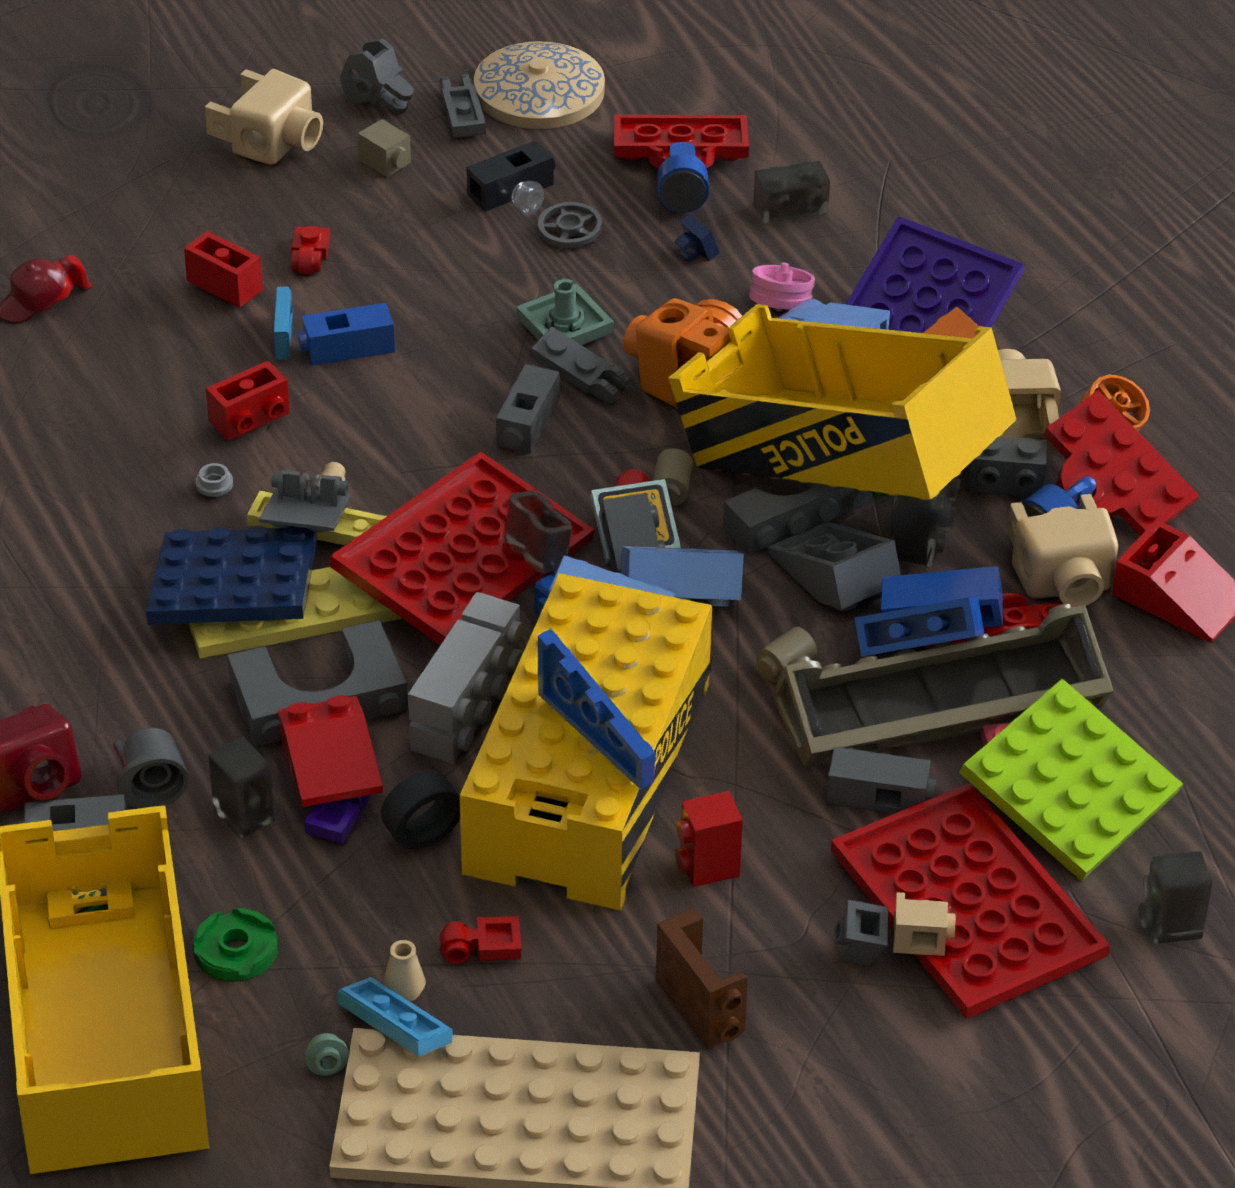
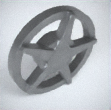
[538,202,602,249]

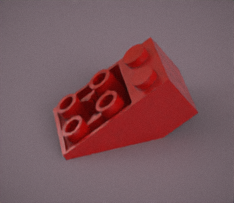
[1112,520,1235,643]

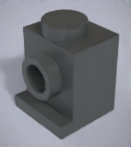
[834,900,888,966]

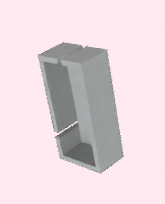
[408,592,524,764]

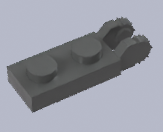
[440,74,486,138]
[530,327,632,404]

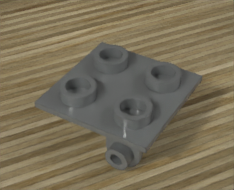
[259,470,351,533]

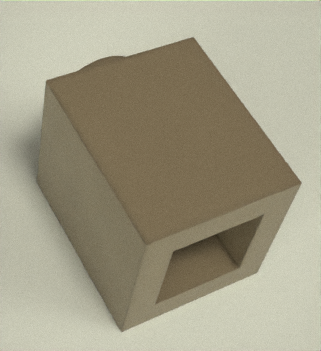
[358,119,411,177]

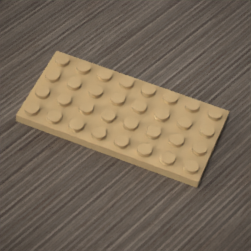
[330,1028,700,1188]

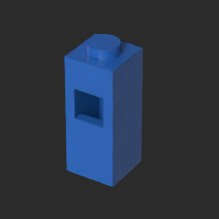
[297,303,395,365]

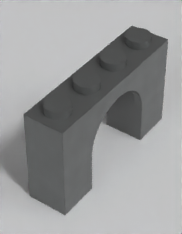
[227,620,408,747]

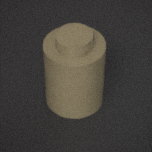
[652,448,693,506]
[757,627,818,683]

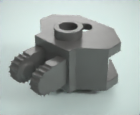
[340,38,414,114]

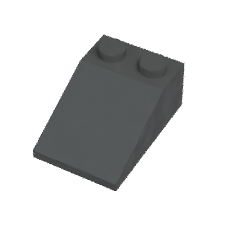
[767,522,901,611]

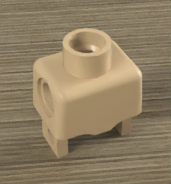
[205,69,323,165]
[998,349,1062,451]
[1007,494,1118,607]

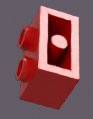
[184,231,263,308]
[206,361,290,441]
[675,791,743,887]

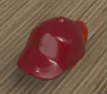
[0,255,93,323]

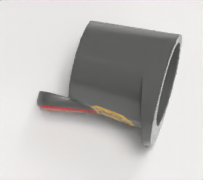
[113,728,189,808]

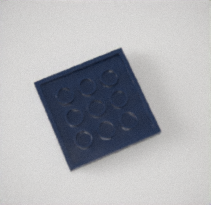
[146,526,317,625]

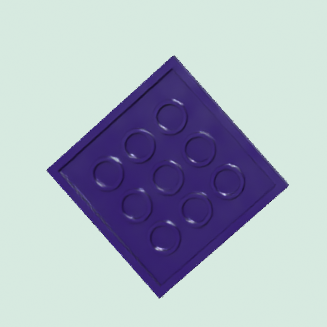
[846,216,1024,333]

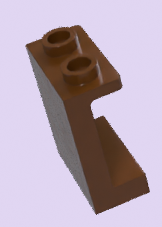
[656,907,748,1049]

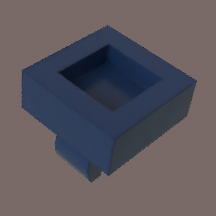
[675,214,720,262]

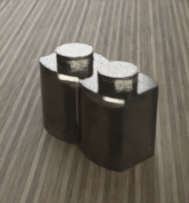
[504,490,572,573]

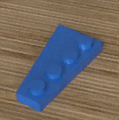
[538,629,656,790]

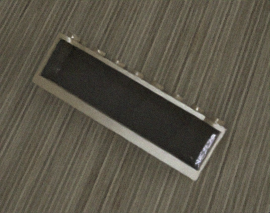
[772,604,1113,768]

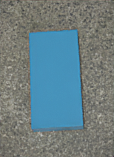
[274,287,293,360]

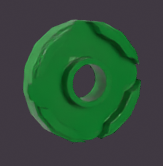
[194,908,278,982]

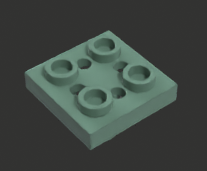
[516,279,614,345]

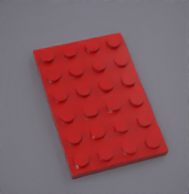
[329,452,595,645]
[831,783,1110,1019]

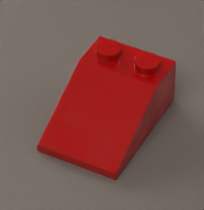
[278,695,384,807]

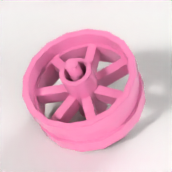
[749,263,815,312]

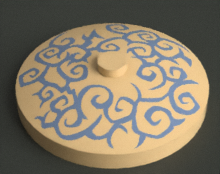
[474,41,605,129]

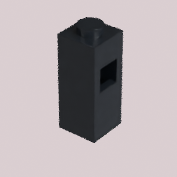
[466,141,556,212]

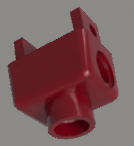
[0,704,82,813]

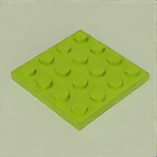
[959,679,1183,881]

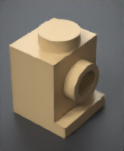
[893,892,956,956]

